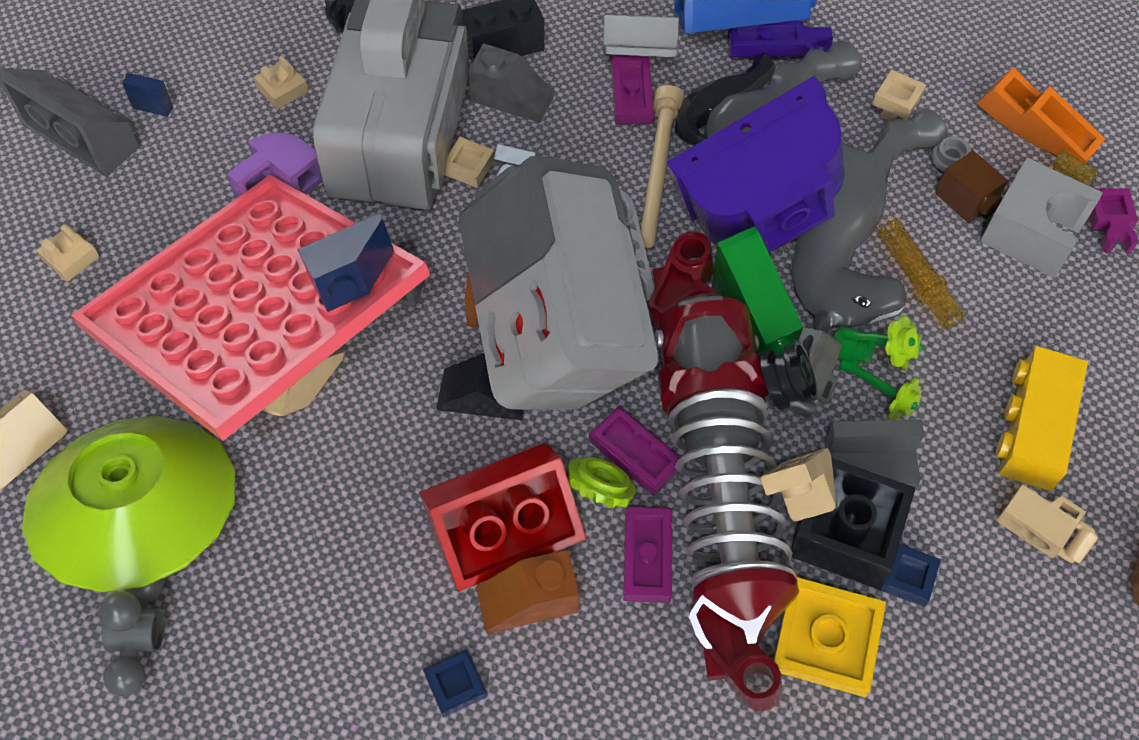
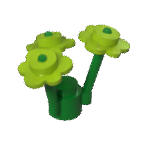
[833,316,924,420]

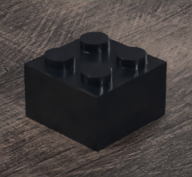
[791,458,916,590]

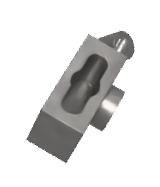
[788,327,843,419]

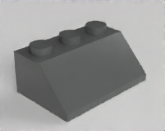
[0,68,139,177]

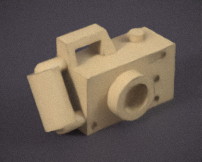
[996,484,1099,564]

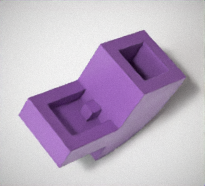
[227,133,323,199]

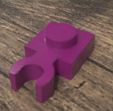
[1089,188,1138,253]

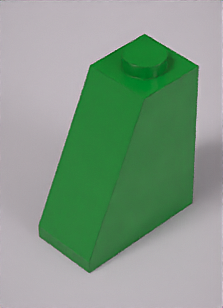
[711,226,803,356]

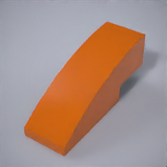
[977,67,1106,165]

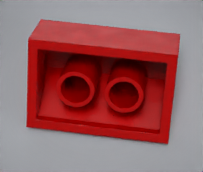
[419,443,586,592]

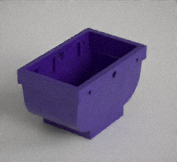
[666,76,845,253]

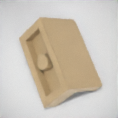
[0,389,67,490]

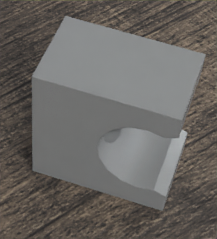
[980,157,1103,278]

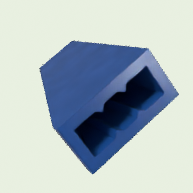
[674,0,816,33]

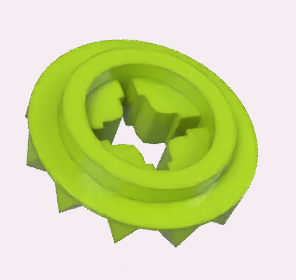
[565,457,636,508]

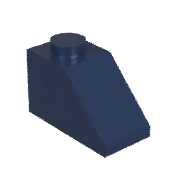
[297,213,394,312]

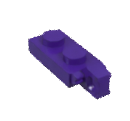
[728,20,833,58]

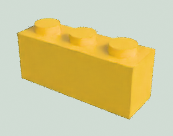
[996,346,1088,492]

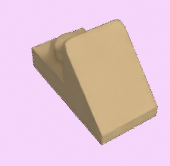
[760,448,836,521]

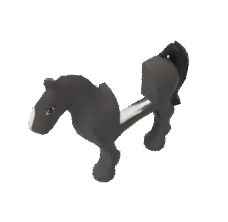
[675,41,947,333]

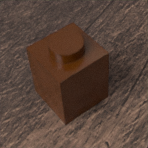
[935,150,1008,224]

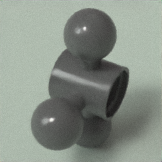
[99,579,165,697]

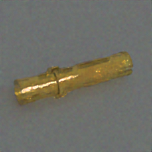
[878,219,966,329]

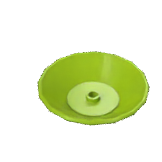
[22,416,236,593]

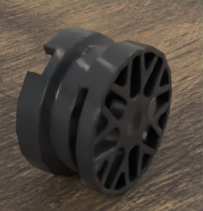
[760,341,818,411]

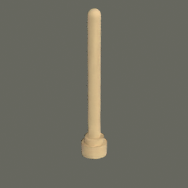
[641,85,684,249]

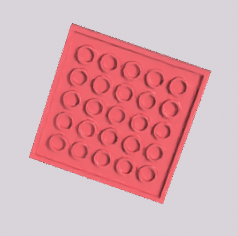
[71,175,430,441]

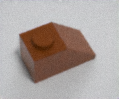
[476,549,579,634]

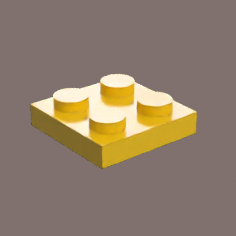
[773,577,886,698]

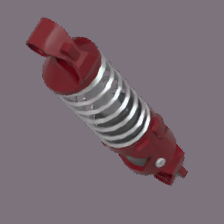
[648,231,800,711]

